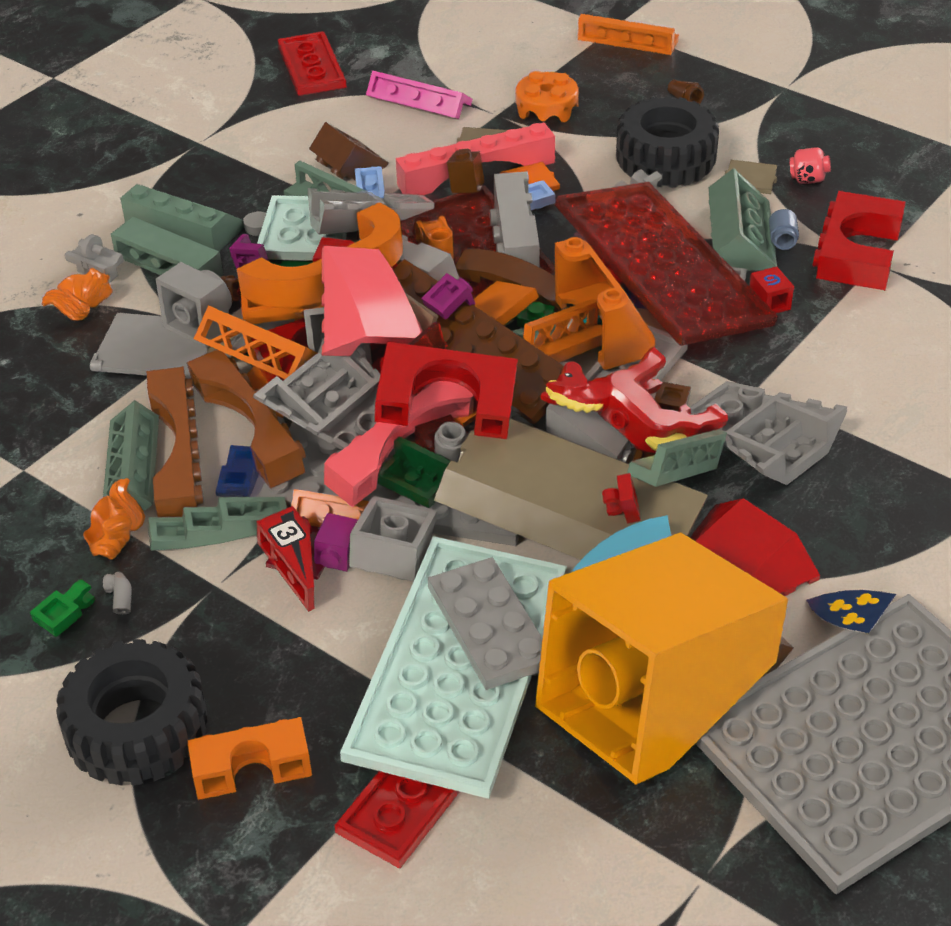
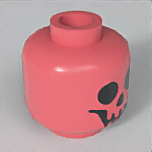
[790,147,831,184]

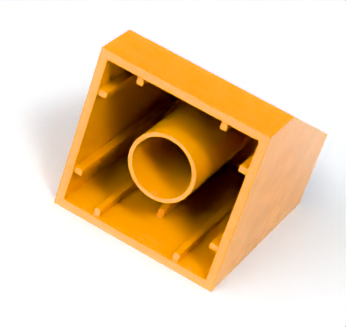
[535,532,788,785]

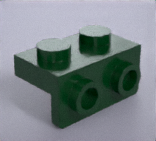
[377,436,451,508]

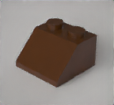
[309,122,389,181]

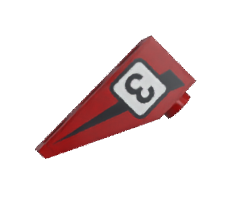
[257,506,314,612]

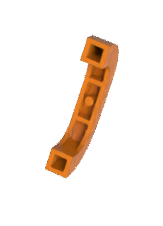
[237,202,403,307]

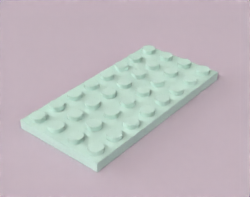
[340,536,567,799]

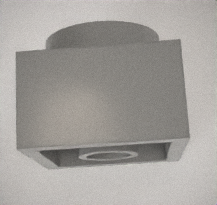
[156,262,232,348]

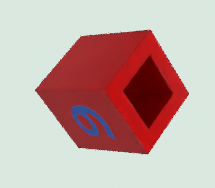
[748,266,794,316]

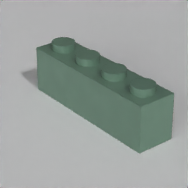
[111,217,223,277]

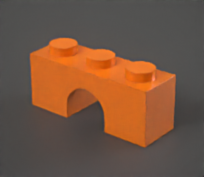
[187,717,312,800]

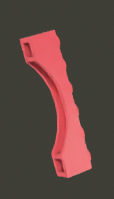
[396,122,555,195]
[324,381,478,507]

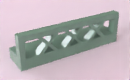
[284,161,381,234]
[103,400,159,511]
[627,429,727,487]

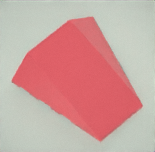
[322,246,431,356]

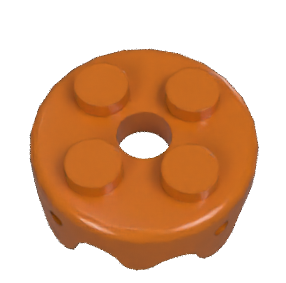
[515,71,579,122]

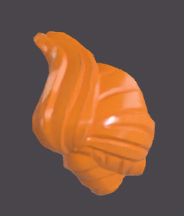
[42,268,113,321]
[83,478,145,560]

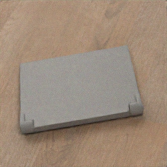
[90,313,209,379]

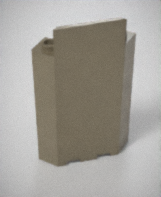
[434,418,708,560]

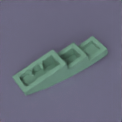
[147,497,287,551]

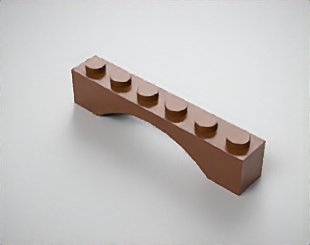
[187,349,306,489]
[146,366,204,517]

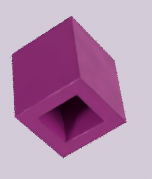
[314,513,358,572]

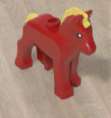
[540,347,728,453]

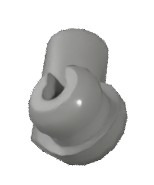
[103,572,132,614]

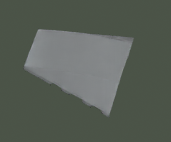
[308,188,434,234]
[253,338,380,450]
[690,381,847,485]

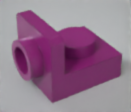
[229,234,269,270]
[421,273,476,320]

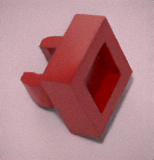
[602,473,641,524]

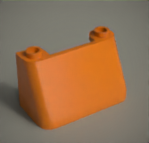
[555,237,656,370]

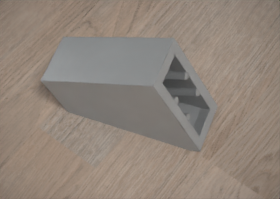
[546,404,633,464]

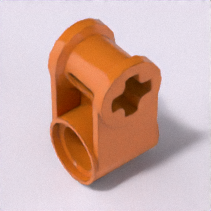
[414,216,454,259]

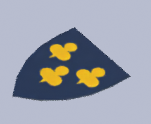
[806,590,897,634]

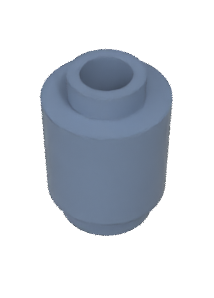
[769,209,799,250]

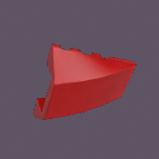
[690,498,820,596]

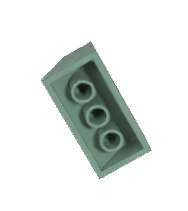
[708,168,777,271]
[120,184,244,251]

